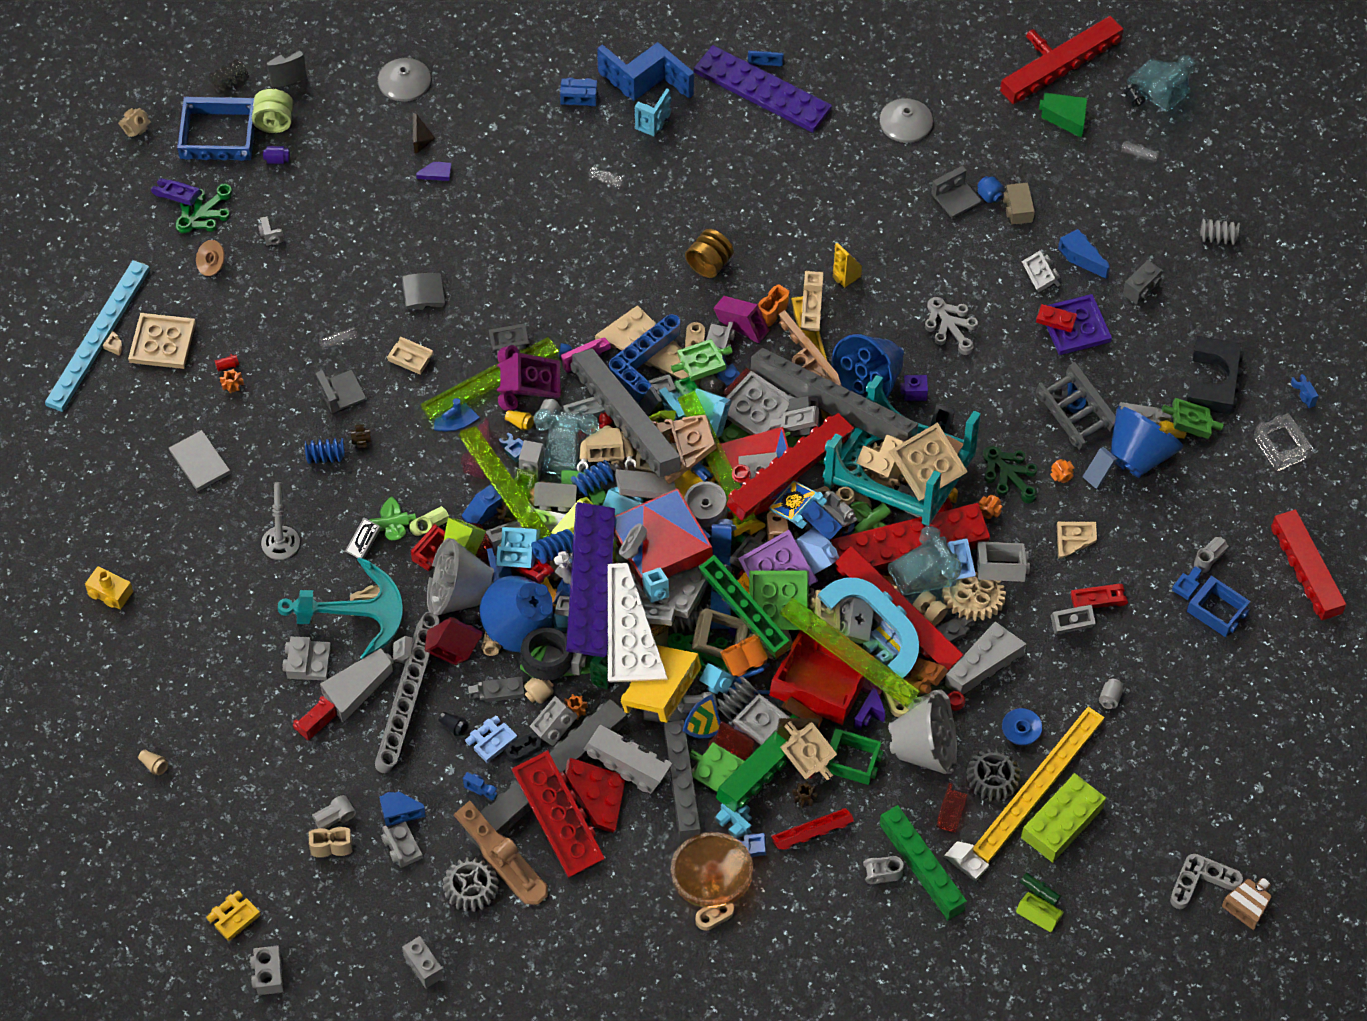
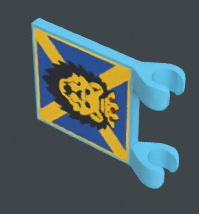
[769,481,827,529]

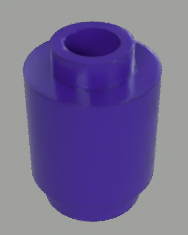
[263,146,290,164]

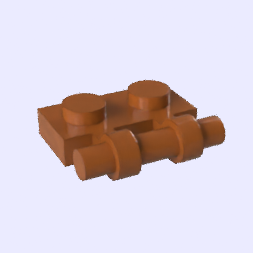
[900,658,948,694]

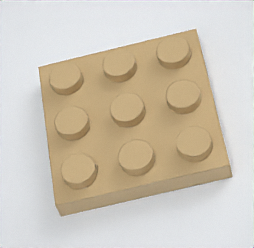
[128,313,196,369]
[889,423,968,501]

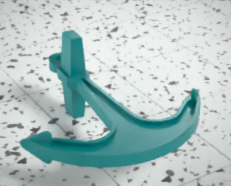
[277,557,403,659]

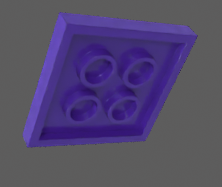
[1046,294,1112,355]

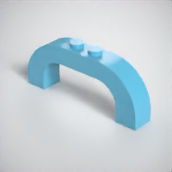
[817,578,919,681]

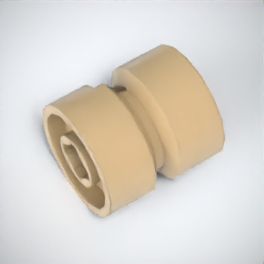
[913,590,949,626]

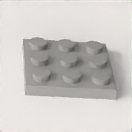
[726,371,792,435]

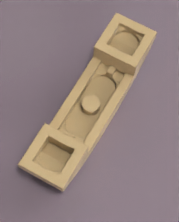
[801,271,823,331]

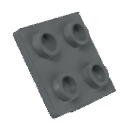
[931,165,981,218]
[315,370,366,413]

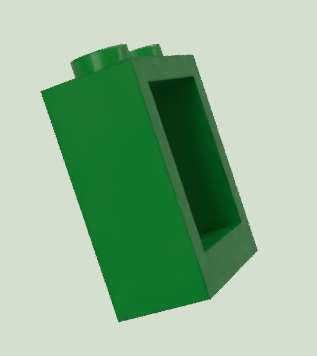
[826,728,884,785]

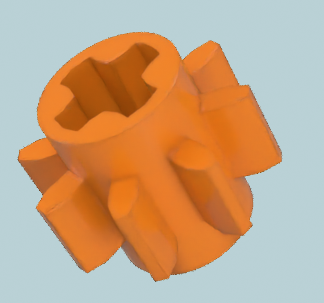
[220,369,244,393]
[1050,459,1074,483]
[979,495,1003,519]
[564,694,587,720]

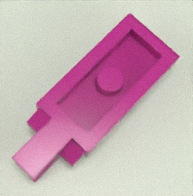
[561,337,611,372]

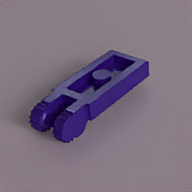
[151,178,201,206]

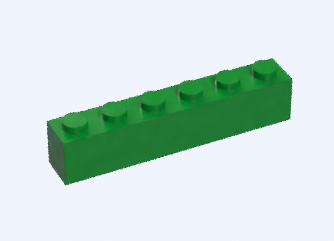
[699,555,791,659]
[716,715,798,813]
[880,805,967,921]

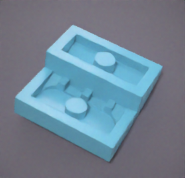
[496,527,540,568]

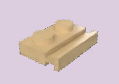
[387,337,433,375]

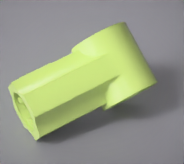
[409,506,449,536]

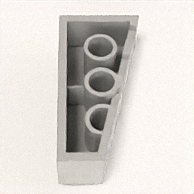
[583,725,672,794]

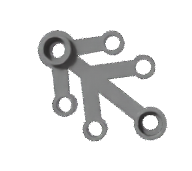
[925,297,978,355]

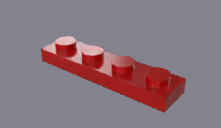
[771,808,854,849]

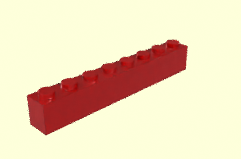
[1000,16,1123,104]
[726,413,854,521]
[835,546,964,672]

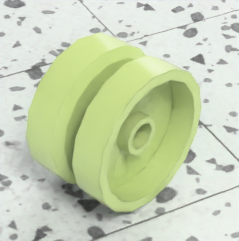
[252,89,293,133]

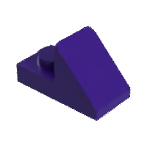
[854,688,885,731]

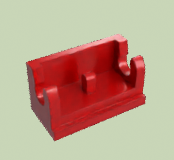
[411,524,445,571]
[293,696,337,741]

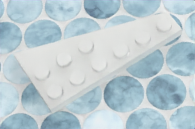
[608,563,668,682]

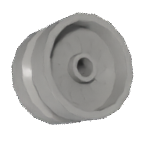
[684,482,728,531]

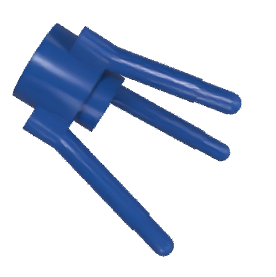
[731,663,770,694]

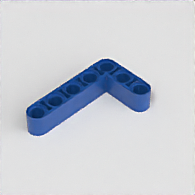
[609,314,680,403]
[711,524,731,629]

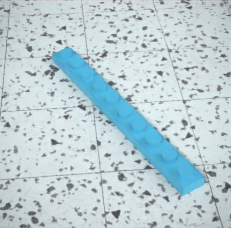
[45,260,150,412]

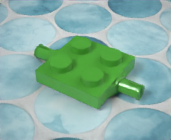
[671,339,732,381]
[1161,398,1223,439]
[689,742,745,792]

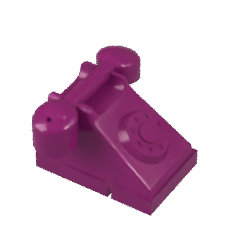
[497,345,560,411]

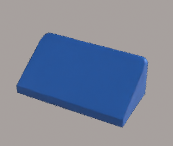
[748,51,784,66]

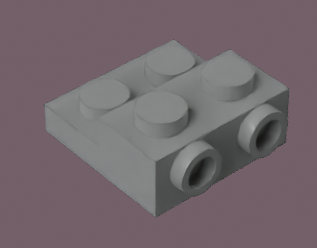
[283,636,331,680]

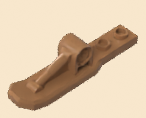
[779,310,842,386]
[454,801,548,905]

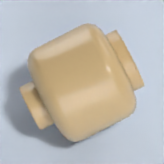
[524,677,554,704]

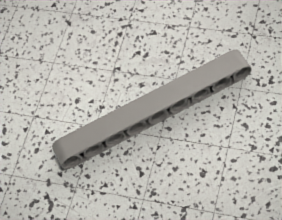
[375,612,439,773]

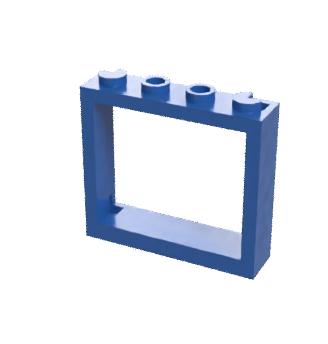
[177,97,255,161]

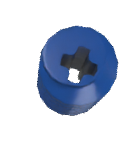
[305,438,345,464]
[571,460,614,496]
[531,529,574,564]

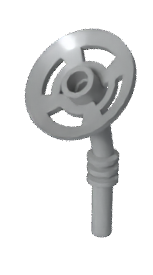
[261,482,300,560]

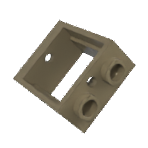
[692,608,750,659]

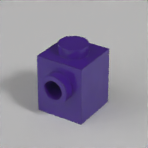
[900,375,928,401]

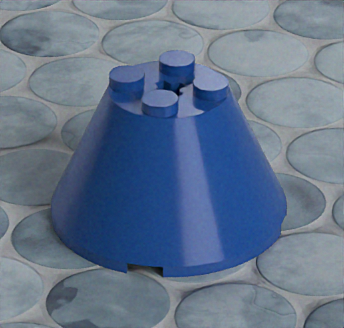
[831,334,904,398]
[1110,406,1183,478]
[480,576,554,652]

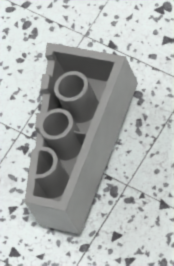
[945,621,1026,695]

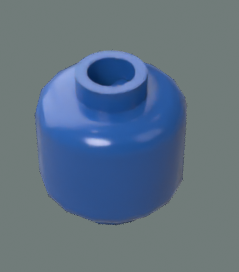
[977,176,1004,203]

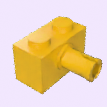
[85,566,133,610]

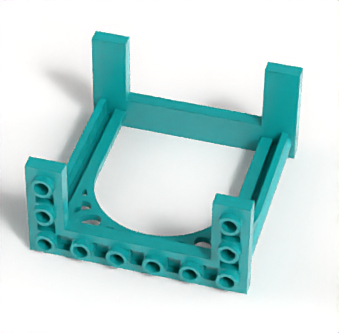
[823,375,981,526]

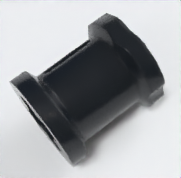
[1124,83,1146,107]

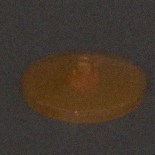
[671,832,753,908]

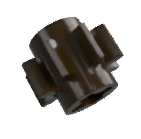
[351,424,371,448]
[496,500,520,524]
[792,781,817,808]

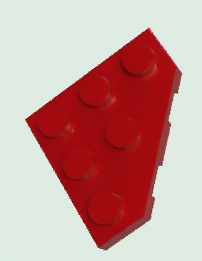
[565,758,625,833]

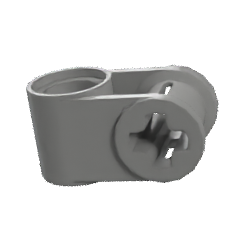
[863,856,903,884]

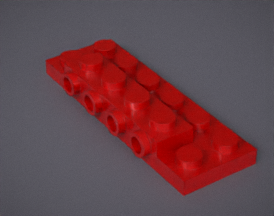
[512,750,605,878]

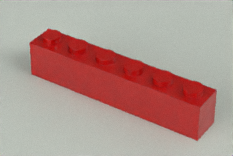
[1271,509,1346,620]

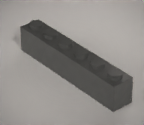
[664,720,700,842]

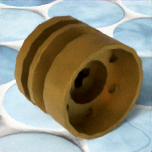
[685,229,734,278]

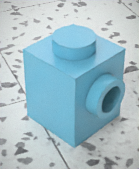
[642,568,669,603]
[699,663,735,694]

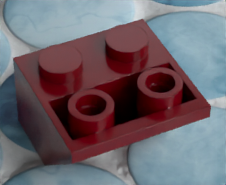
[424,618,482,665]

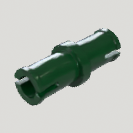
[1020,872,1061,906]

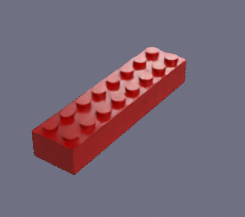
[831,503,990,579]

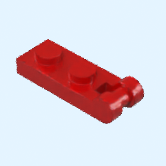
[512,558,555,584]
[1070,584,1128,608]

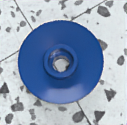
[1002,708,1042,745]

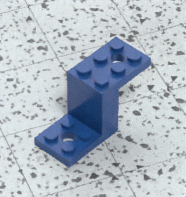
[597,42,694,101]

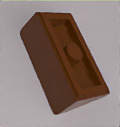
[781,697,823,729]

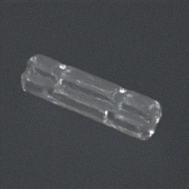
[589,167,623,187]

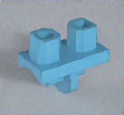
[716,804,752,839]

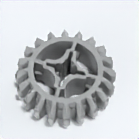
[443,857,498,912]

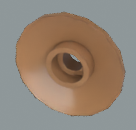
[196,240,225,276]

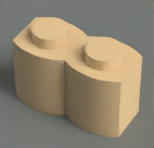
[309,827,352,857]

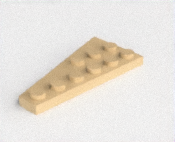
[595,305,710,388]

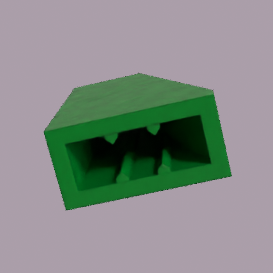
[1039,93,1087,137]

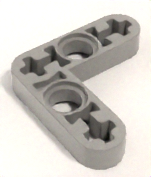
[1170,854,1243,909]

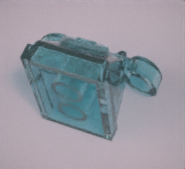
[1127,55,1196,112]
[533,409,599,474]
[887,526,962,596]

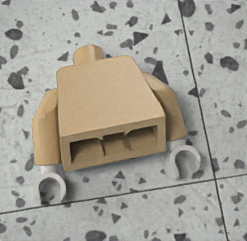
[577,426,636,472]

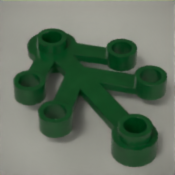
[983,446,1038,504]

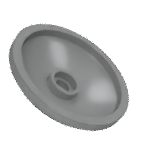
[378,58,431,102]
[880,98,933,143]

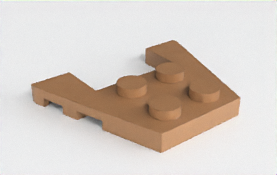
[652,415,717,484]

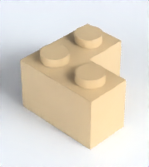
[856,435,905,480]

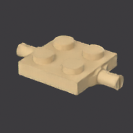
[780,721,837,780]

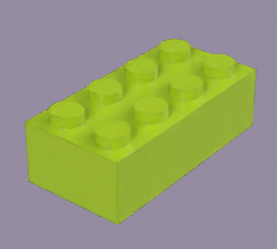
[1021,773,1106,863]

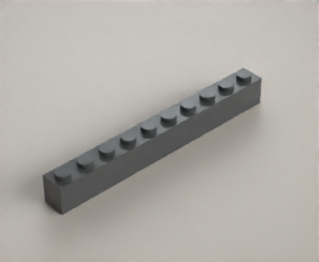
[571,348,680,478]
[750,348,918,441]
[465,699,627,850]

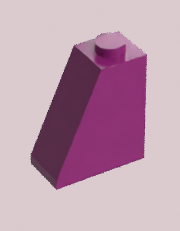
[713,296,769,343]

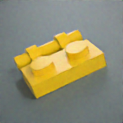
[206,891,260,941]

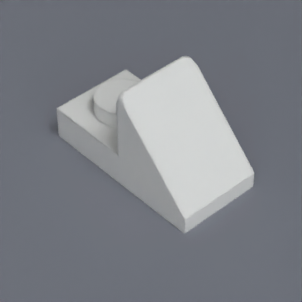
[944,842,989,882]

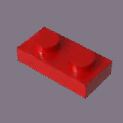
[1036,304,1077,333]

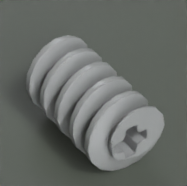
[1200,218,1240,245]

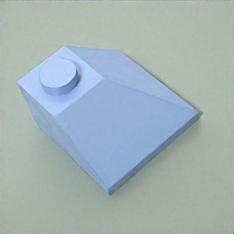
[796,527,839,574]

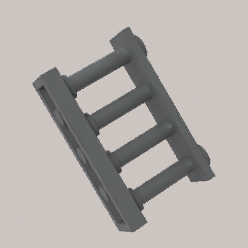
[1036,362,1115,450]

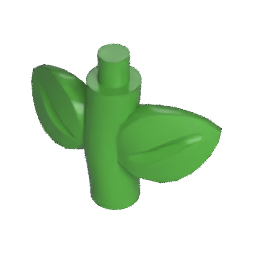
[369,496,416,540]
[850,501,892,535]

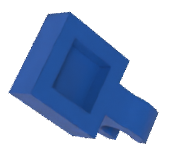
[717,356,743,389]
[1291,374,1319,408]
[1172,566,1202,600]

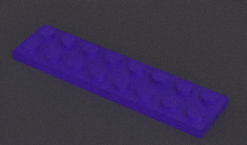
[694,45,832,133]
[566,502,615,657]

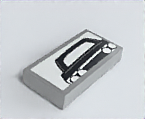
[345,518,382,559]

